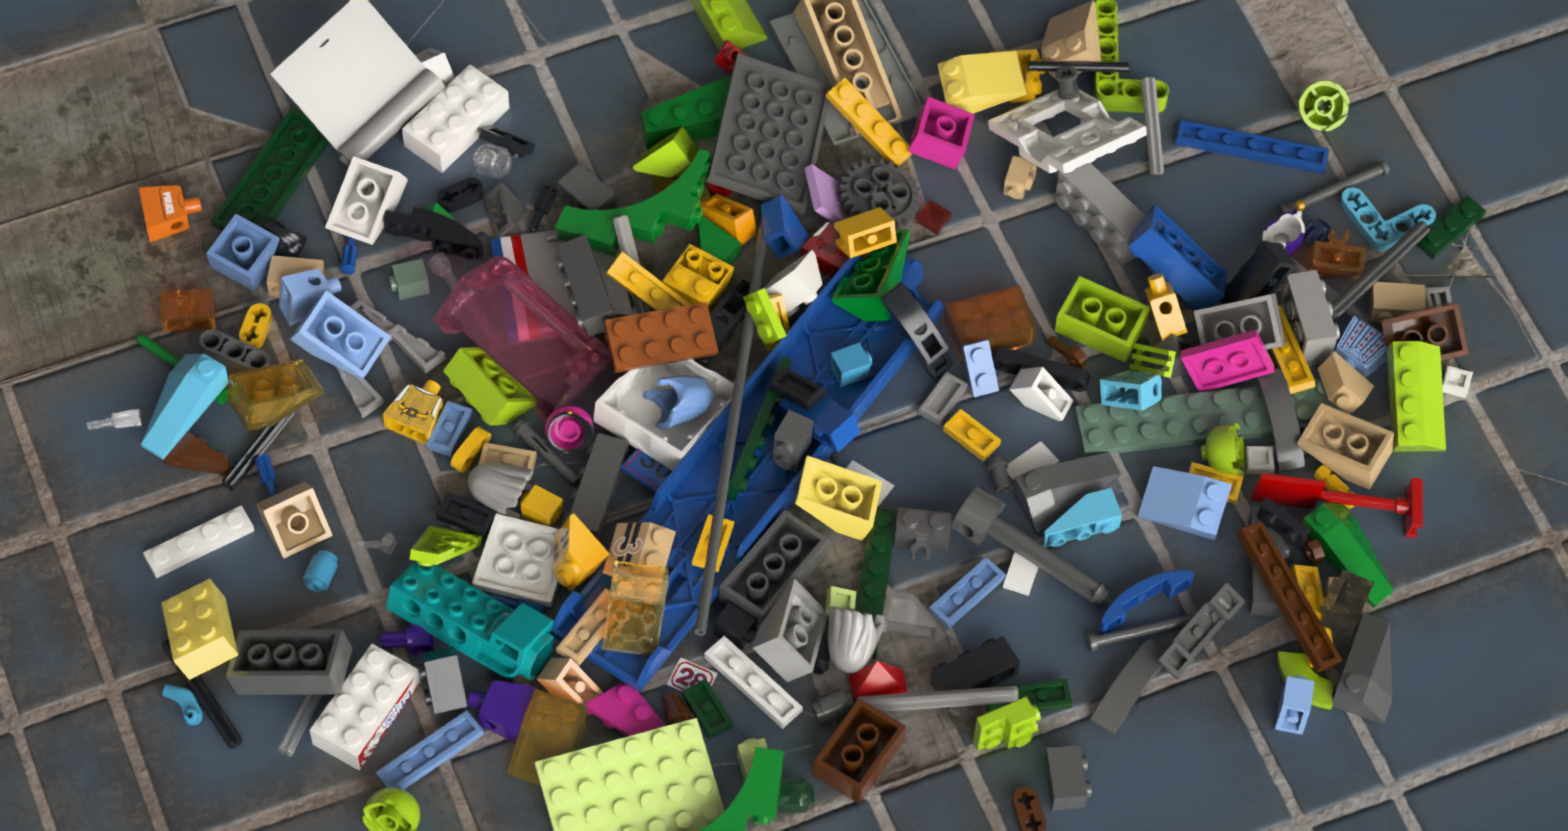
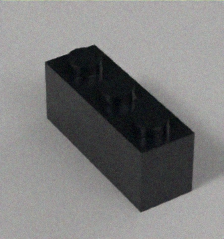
[1220,241,1297,304]
[930,636,1020,710]

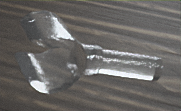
[357,533,397,554]

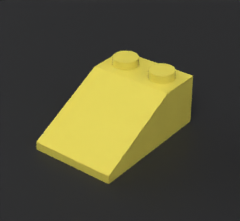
[938,51,1027,113]
[795,456,882,541]

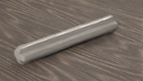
[1141,77,1164,176]
[613,215,652,314]

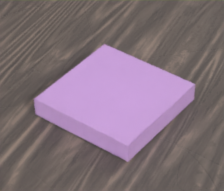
[804,164,848,223]

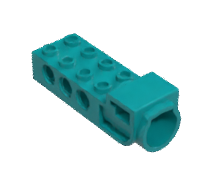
[386,561,554,681]

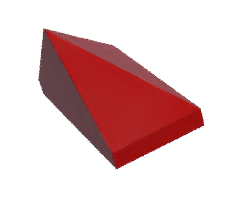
[849,661,907,703]

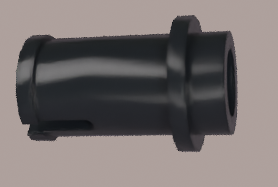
[813,638,830,674]

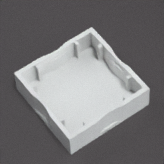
[593,359,734,471]

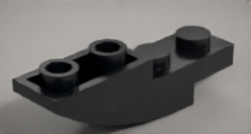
[384,207,484,260]
[693,279,750,367]
[880,282,954,380]

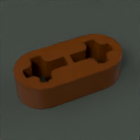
[1012,787,1046,831]

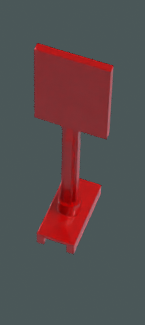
[1250,473,1423,538]

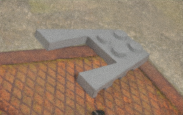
[335,300,446,419]

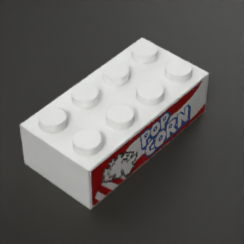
[310,644,421,770]

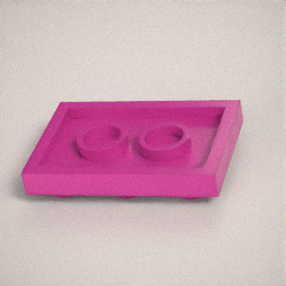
[1181,330,1274,392]

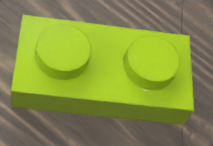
[743,288,787,345]

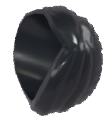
[261,218,307,258]

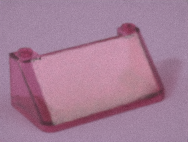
[432,255,612,423]

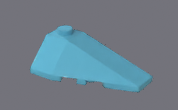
[141,353,229,459]

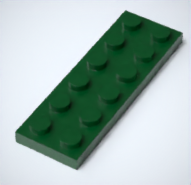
[211,108,329,231]

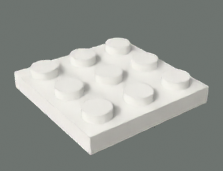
[472,514,560,607]

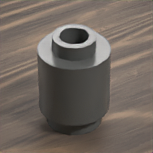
[811,688,854,724]

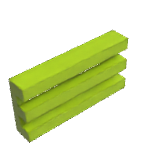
[1129,343,1176,378]

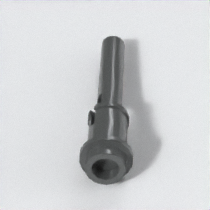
[513,419,580,486]

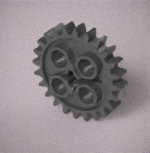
[838,158,922,230]

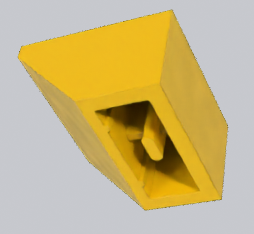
[662,244,734,314]

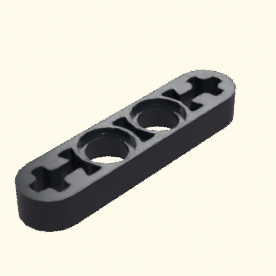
[991,347,1090,392]

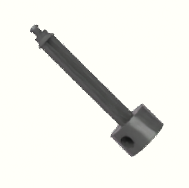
[951,486,1114,606]

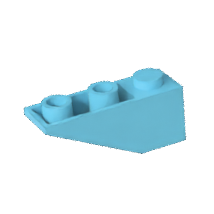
[1042,488,1122,547]

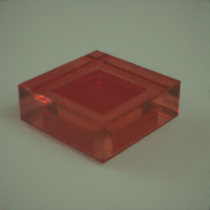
[916,200,952,235]

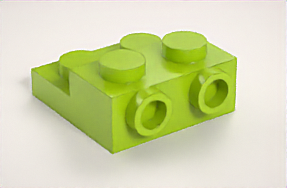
[973,697,1041,751]

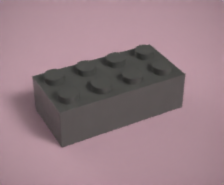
[719,510,829,628]
[226,629,353,695]

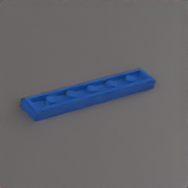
[1175,119,1329,174]

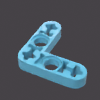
[1340,187,1436,251]

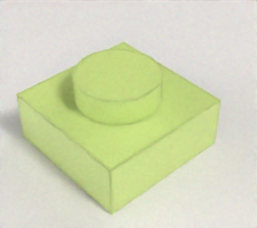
[825,586,856,616]

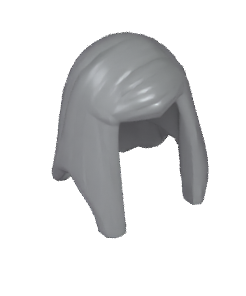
[468,462,534,519]
[828,606,884,673]

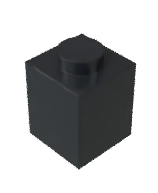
[714,602,758,651]

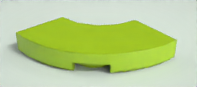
[1277,651,1333,709]

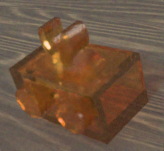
[1307,228,1366,280]
[160,288,217,333]

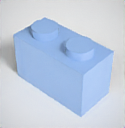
[1275,676,1315,734]

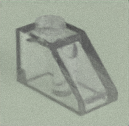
[882,590,937,640]

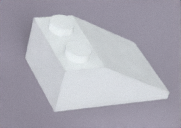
[325,156,408,245]

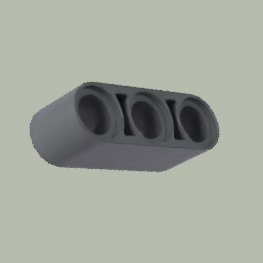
[199,329,272,383]

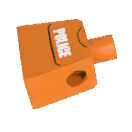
[139,185,202,242]

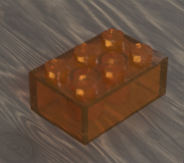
[944,285,1037,363]

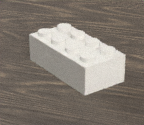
[402,65,509,173]

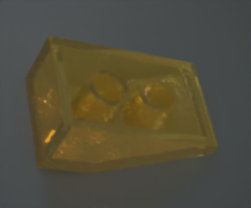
[228,359,324,431]
[507,689,589,786]

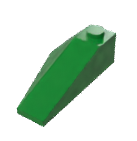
[832,229,911,322]

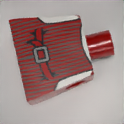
[801,222,849,278]

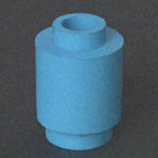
[303,550,338,592]

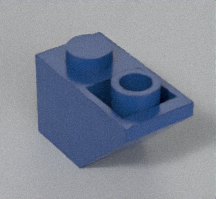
[760,194,809,260]

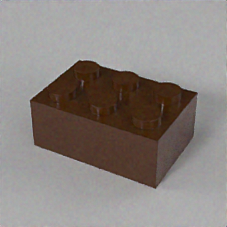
[813,698,906,804]

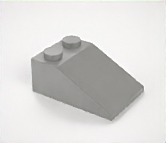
[753,578,828,682]

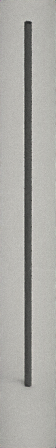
[694,201,767,635]

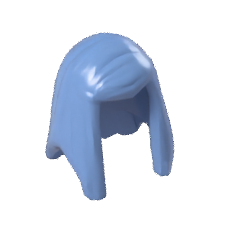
[643,375,713,430]

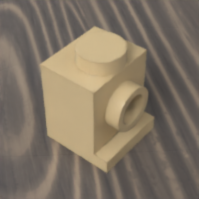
[1003,156,1037,199]

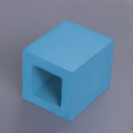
[830,342,873,387]

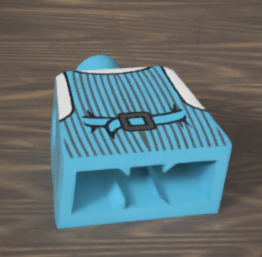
[1100,370,1162,410]

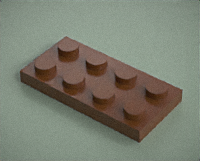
[603,302,718,373]

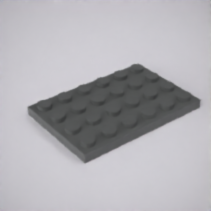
[706,53,833,214]

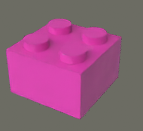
[908,97,975,170]

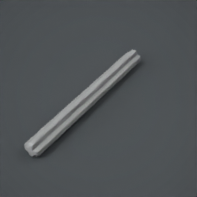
[856,686,1019,712]

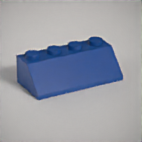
[1128,204,1228,310]

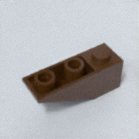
[150,431,230,475]

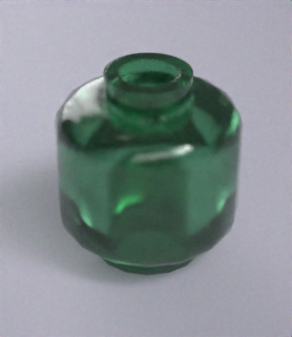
[778,777,815,815]

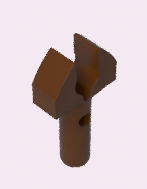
[1047,336,1089,369]
[1295,518,1325,566]

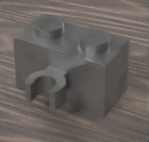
[894,507,952,562]

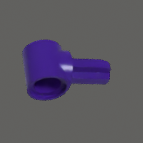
[380,623,434,655]

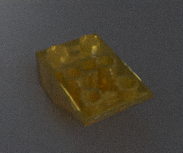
[602,561,669,656]

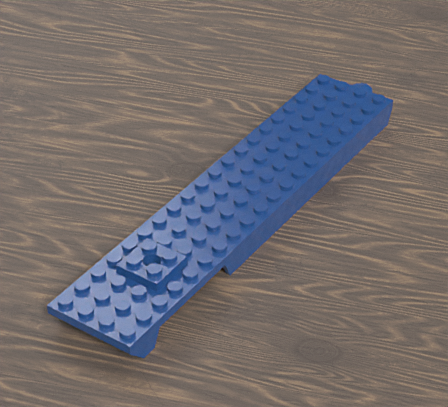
[551,255,945,692]

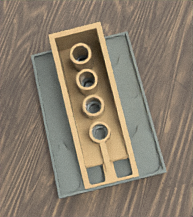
[768,0,923,146]

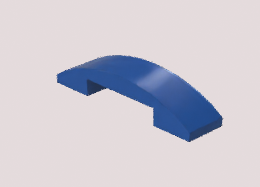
[1099,570,1194,635]

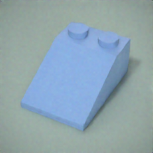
[290,291,391,379]
[1138,466,1232,541]

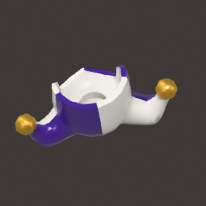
[1262,200,1306,257]

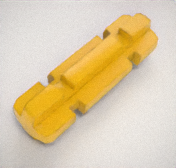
[1314,465,1355,509]

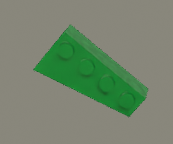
[641,75,731,150]

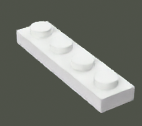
[143,505,254,578]
[705,636,802,729]

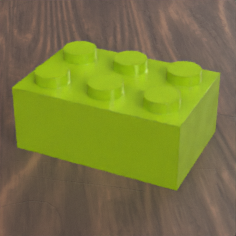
[1054,276,1151,363]

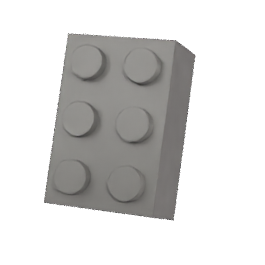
[1279,270,1340,366]
[1194,293,1286,350]

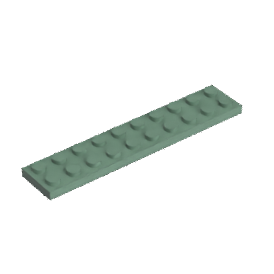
[1075,379,1341,457]

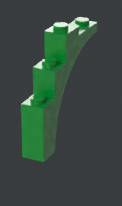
[555,149,711,257]
[700,747,784,831]

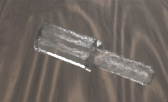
[87,409,143,430]

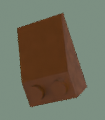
[1380,301,1469,360]

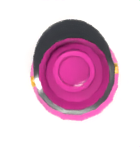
[545,406,594,453]

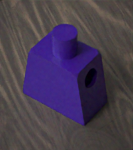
[468,681,538,744]

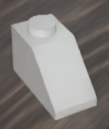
[1009,367,1073,421]

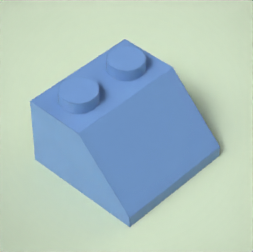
[206,214,280,291]

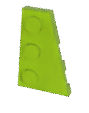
[410,525,482,566]

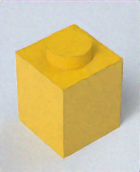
[520,485,563,527]

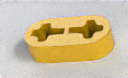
[239,303,272,349]
[451,427,491,473]

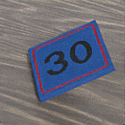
[620,449,672,492]

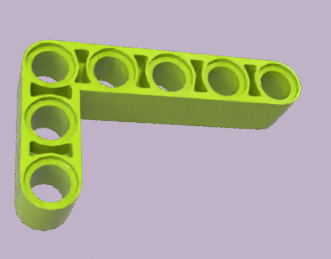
[1093,0,1169,113]

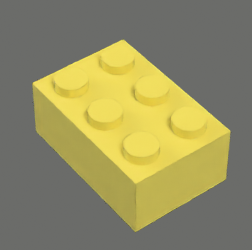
[161,579,238,680]

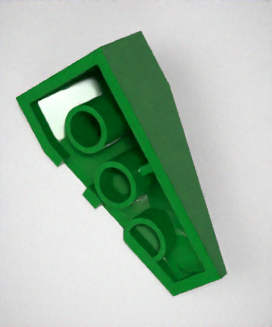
[1302,502,1394,608]

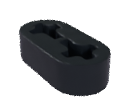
[436,177,483,213]

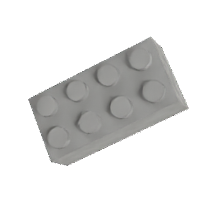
[1055,163,1145,266]

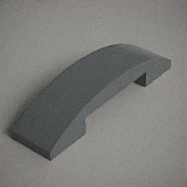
[1255,368,1305,473]
[1157,582,1246,679]
[1090,638,1165,736]

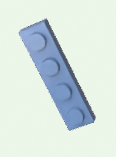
[375,710,484,789]

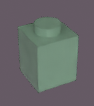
[389,259,430,301]

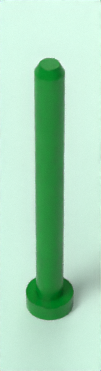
[136,334,231,405]

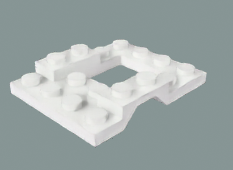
[988,89,1147,173]

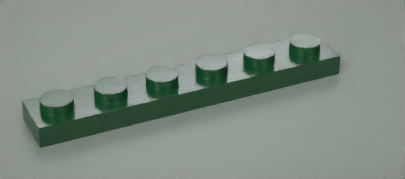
[727,356,793,501]
[856,508,898,659]

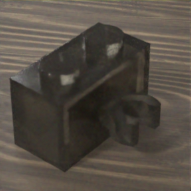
[1319,570,1374,638]

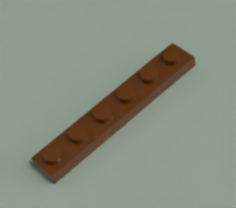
[1236,521,1343,673]

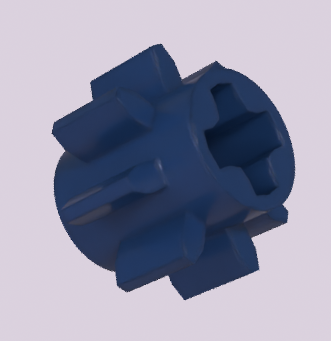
[1303,218,1333,250]

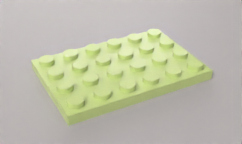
[534,718,725,831]

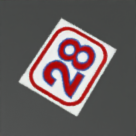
[666,658,718,691]

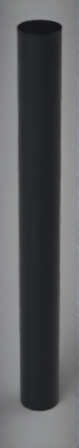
[1028,61,1129,72]

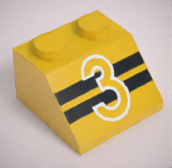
[553,513,610,592]

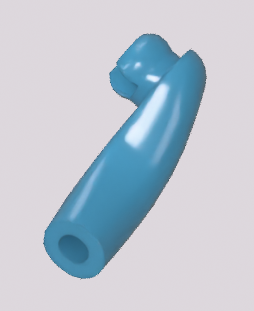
[162,684,203,726]

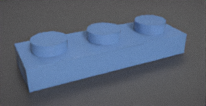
[929,557,1006,629]

